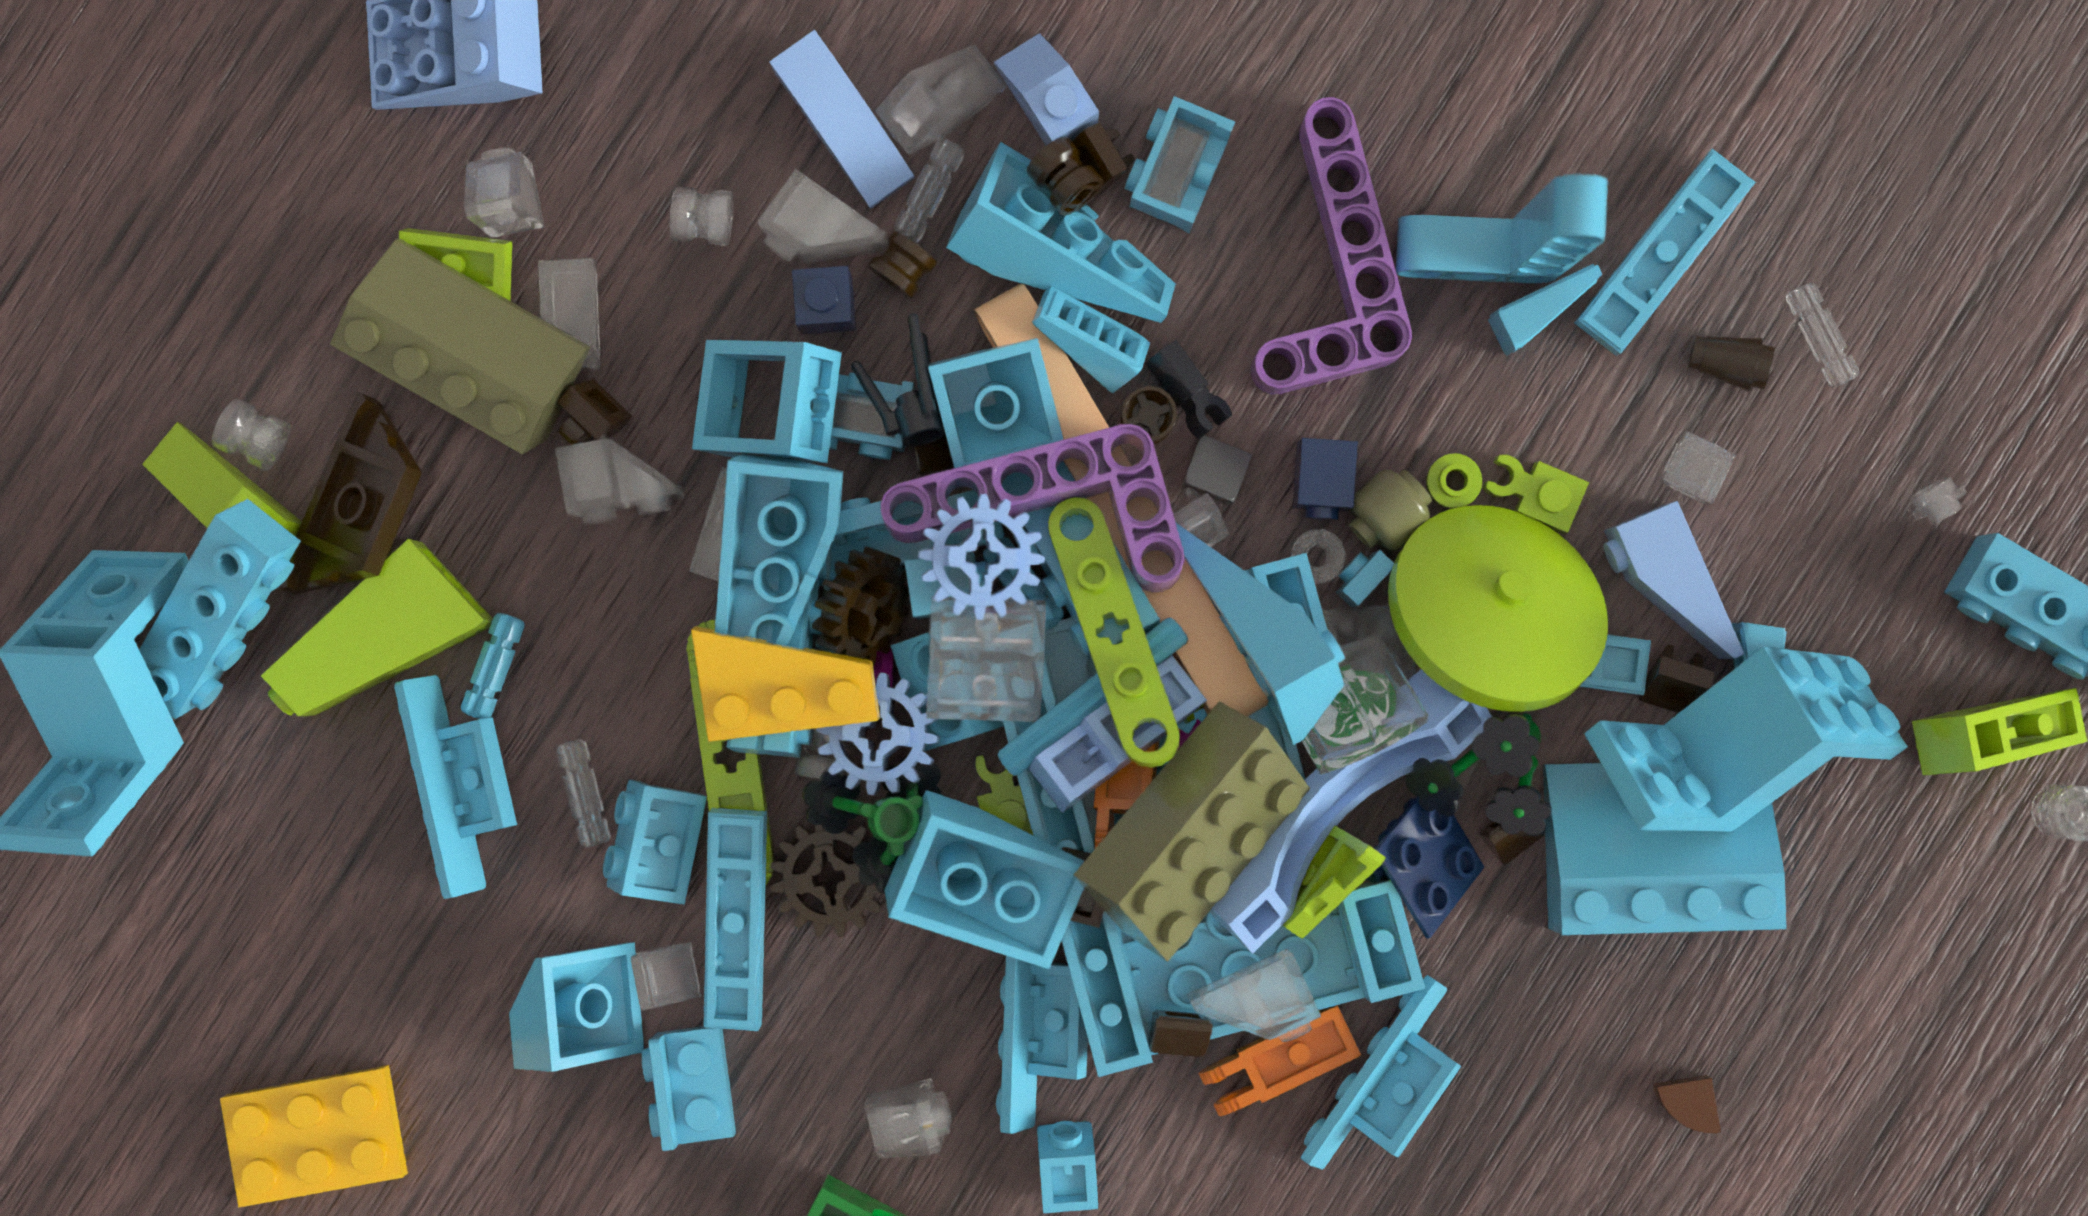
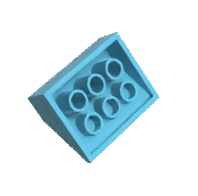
[1543,763,1787,935]

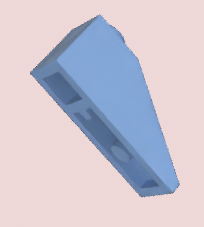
[1603,501,1744,659]

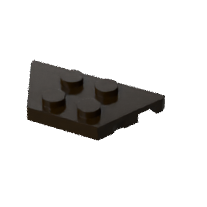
[278,392,422,594]

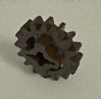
[812,546,910,665]
[770,824,883,937]

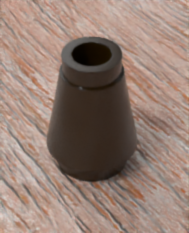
[1688,336,1775,392]

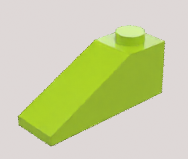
[142,422,302,537]
[1912,688,2087,775]

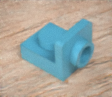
[1037,1121,1098,1213]

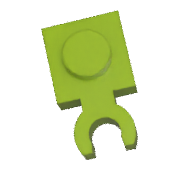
[1482,454,1589,534]
[976,755,1033,835]

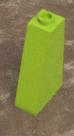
[261,539,493,717]

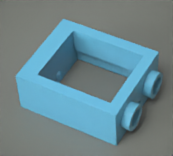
[692,340,842,463]

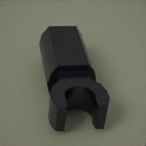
[1145,340,1232,439]

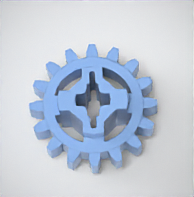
[918,494,1045,620]
[816,673,940,795]

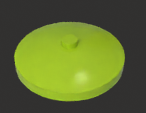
[1388,505,1608,712]

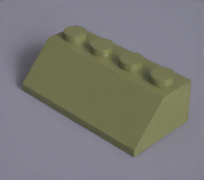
[330,238,591,455]

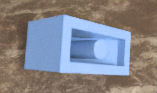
[994,33,1099,145]

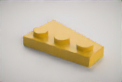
[691,626,880,742]

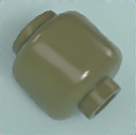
[1349,469,1432,551]

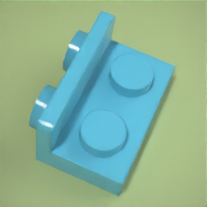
[603,779,707,905]
[642,1026,736,1151]

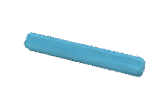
[998,617,1188,776]

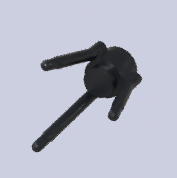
[851,313,945,447]

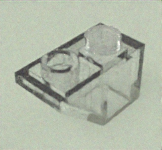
[555,438,684,525]
[864,1078,952,1158]

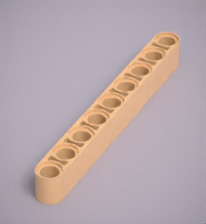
[974,283,1269,717]

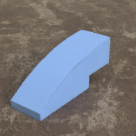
[769,30,915,209]
[1028,656,1207,813]

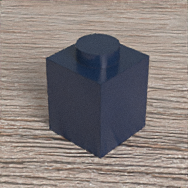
[792,266,856,335]
[1292,438,1358,520]

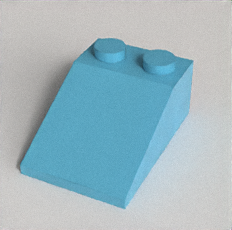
[885,790,1085,969]

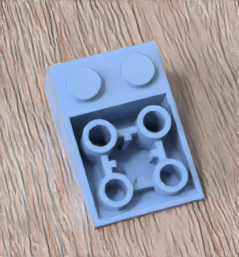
[366,0,543,110]

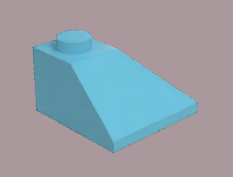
[928,338,1064,468]
[509,942,644,1072]

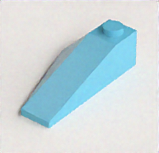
[946,142,1176,323]
[715,454,843,646]
[1176,523,1345,745]

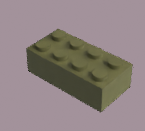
[1074,701,1310,962]

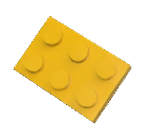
[220,1065,408,1208]

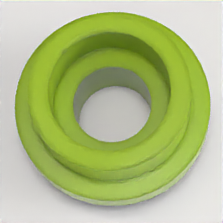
[1426,453,1482,509]

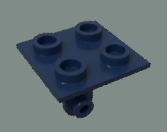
[1366,796,1485,938]

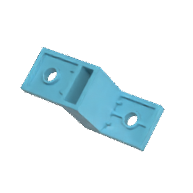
[0,550,189,857]
[1584,647,1907,831]

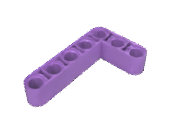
[1251,97,1412,394]
[881,424,1184,593]

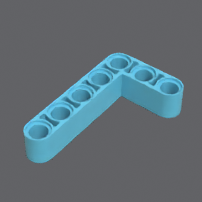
[1396,175,1607,283]

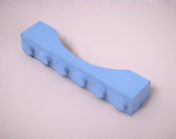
[1209,669,1492,954]

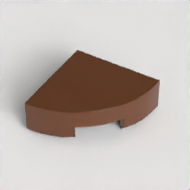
[1653,1075,1721,1133]

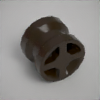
[868,230,937,299]

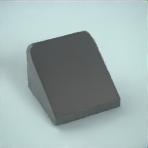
[1181,435,1252,505]

